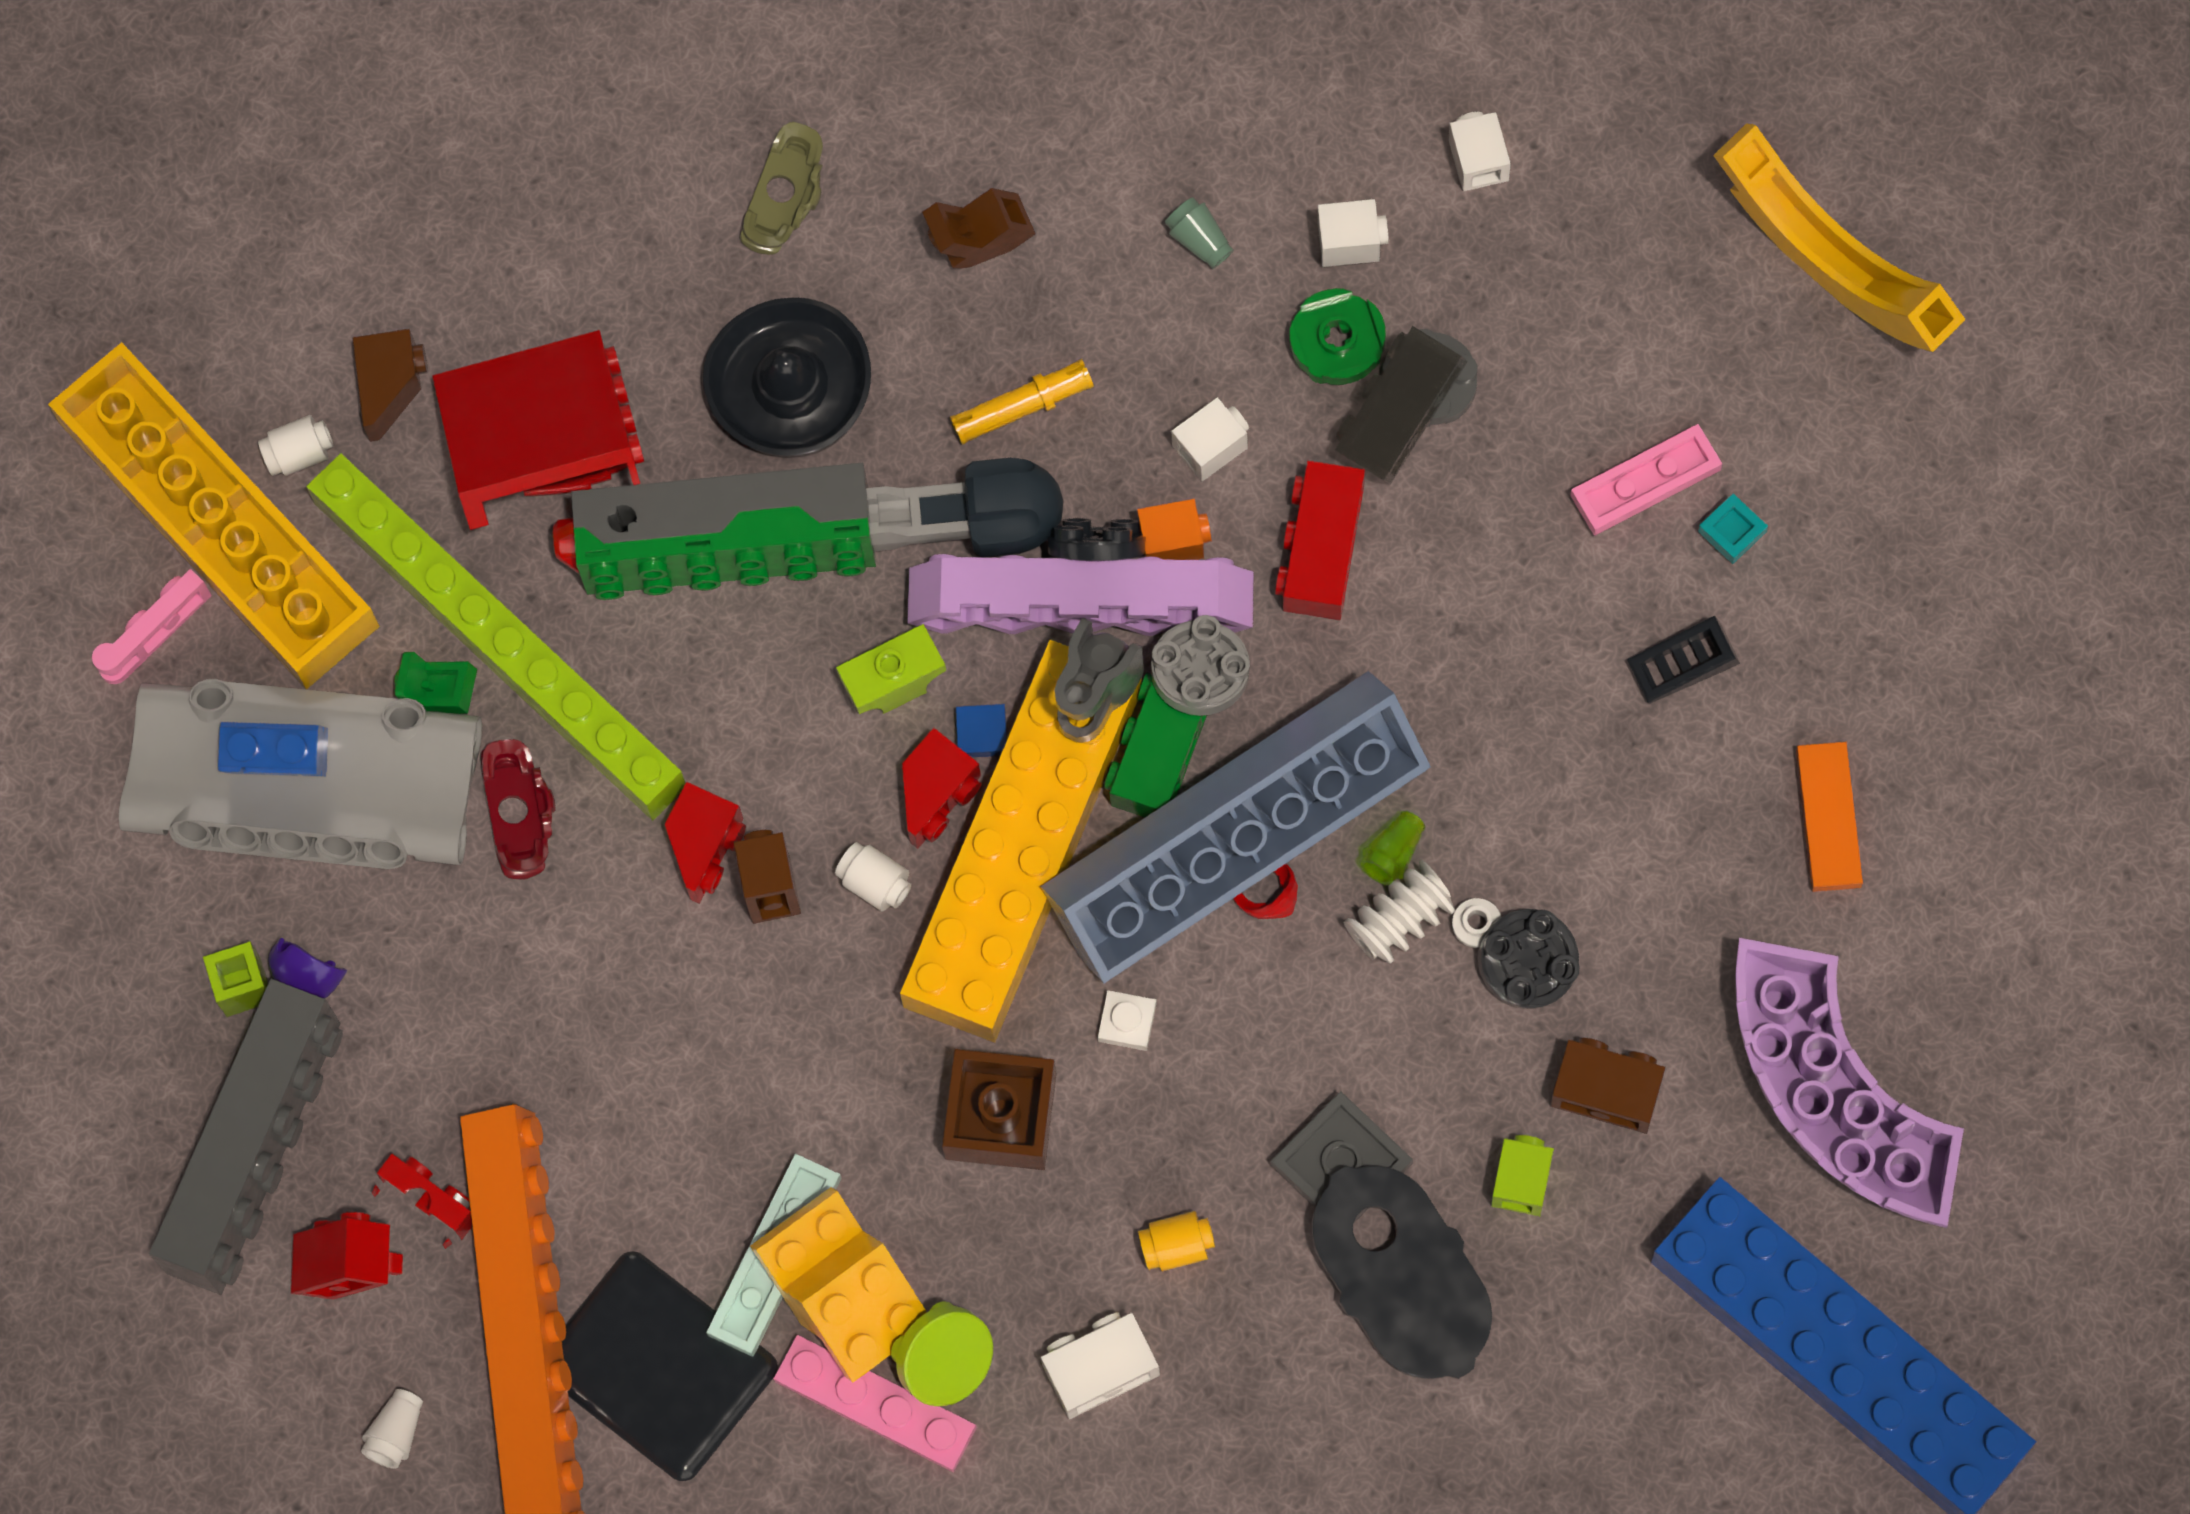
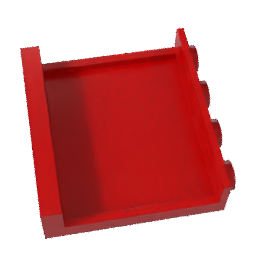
[432,330,645,530]

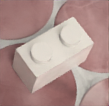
[1041,1312,1160,1420]

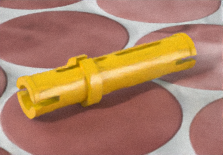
[950,359,1094,445]

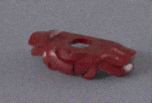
[481,739,556,880]

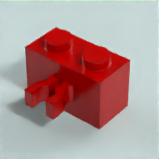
[291,1212,403,1299]

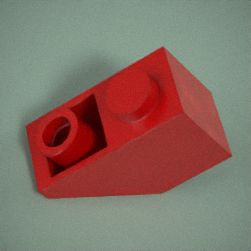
[902,728,981,849]
[664,782,746,904]

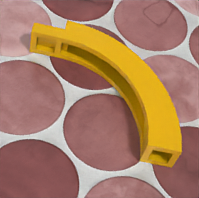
[1713,123,1966,352]

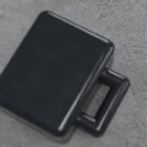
[562,1251,778,1481]

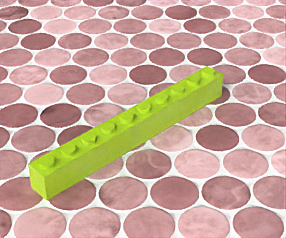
[306,453,686,821]

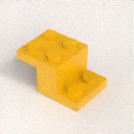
[750,1187,927,1382]

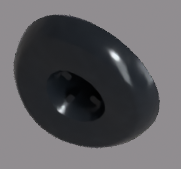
[703,297,871,457]

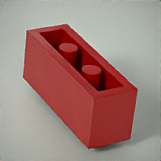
[1275,460,1365,620]

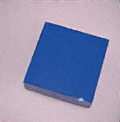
[956,704,1007,758]

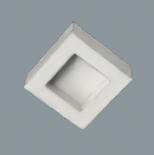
[1098,990,1157,1051]

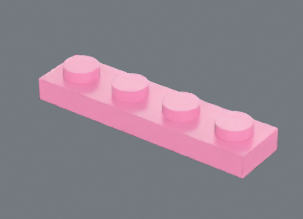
[774,1335,977,1472]

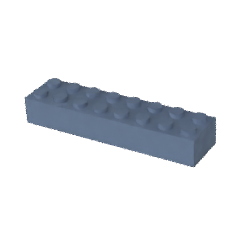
[1041,671,1431,983]

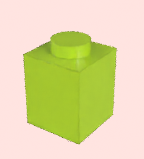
[203,942,268,1017]
[1491,1135,1554,1217]

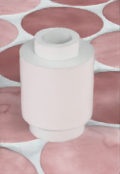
[258,415,334,476]
[835,842,911,911]

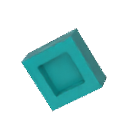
[1698,493,1768,564]

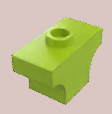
[836,624,947,714]

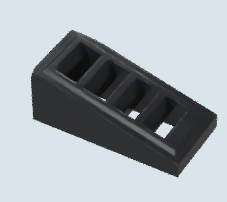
[1627,616,1740,704]

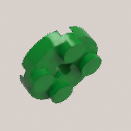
[1290,288,1386,385]

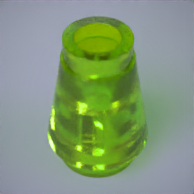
[1360,811,1426,885]

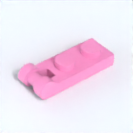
[92,569,212,684]

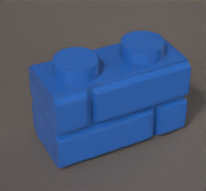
[218,722,328,777]

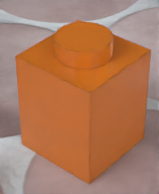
[1137,499,1212,560]

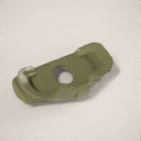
[740,122,823,254]

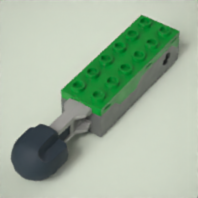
[553,457,1064,600]

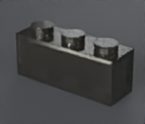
[1335,326,1468,485]

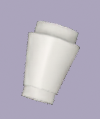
[361,1389,423,1468]

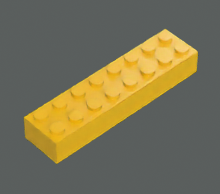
[48,342,380,690]
[900,640,1142,1043]

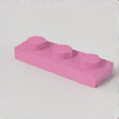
[1570,424,1722,536]

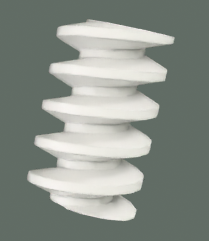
[1344,859,1455,964]

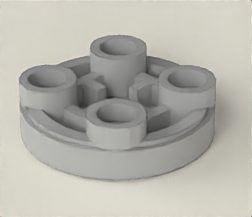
[1151,615,1250,716]

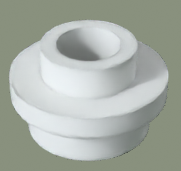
[1452,898,1501,948]

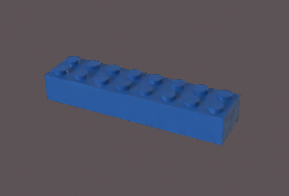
[1651,1177,2036,1514]

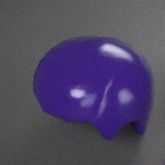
[268,938,347,999]

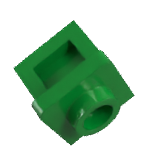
[395,652,477,714]

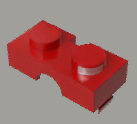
[372,1154,473,1249]

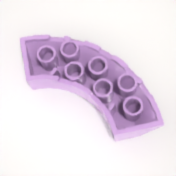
[1735,938,1964,1228]

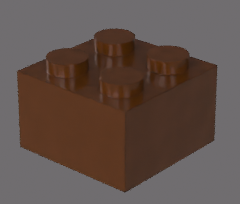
[942,1049,1057,1170]

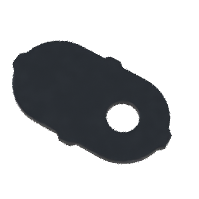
[1312,1166,1492,1379]

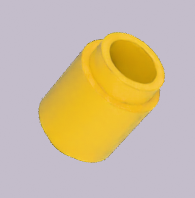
[1138,1211,1215,1271]

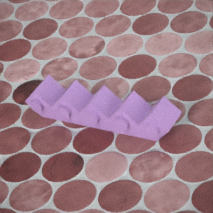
[908,554,1253,636]

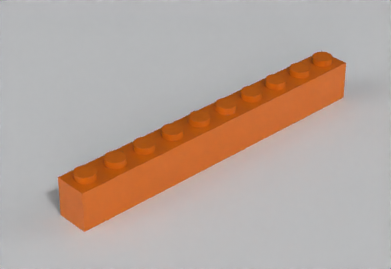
[460,1104,585,1514]

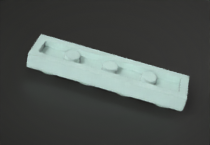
[706,1154,842,1357]

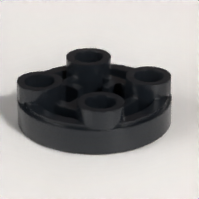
[1048,518,1146,561]
[1478,909,1580,1009]

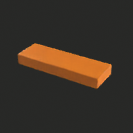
[1796,742,1863,892]

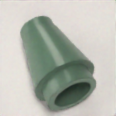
[1165,197,1234,269]

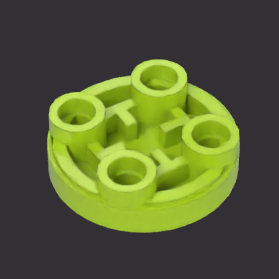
[891,1301,993,1407]

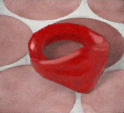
[1233,863,1298,919]

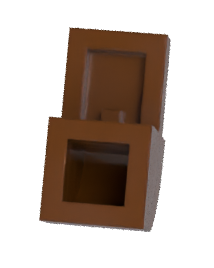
[922,188,1036,269]

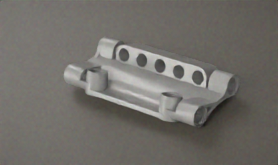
[119,679,482,869]

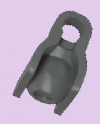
[1054,618,1144,743]

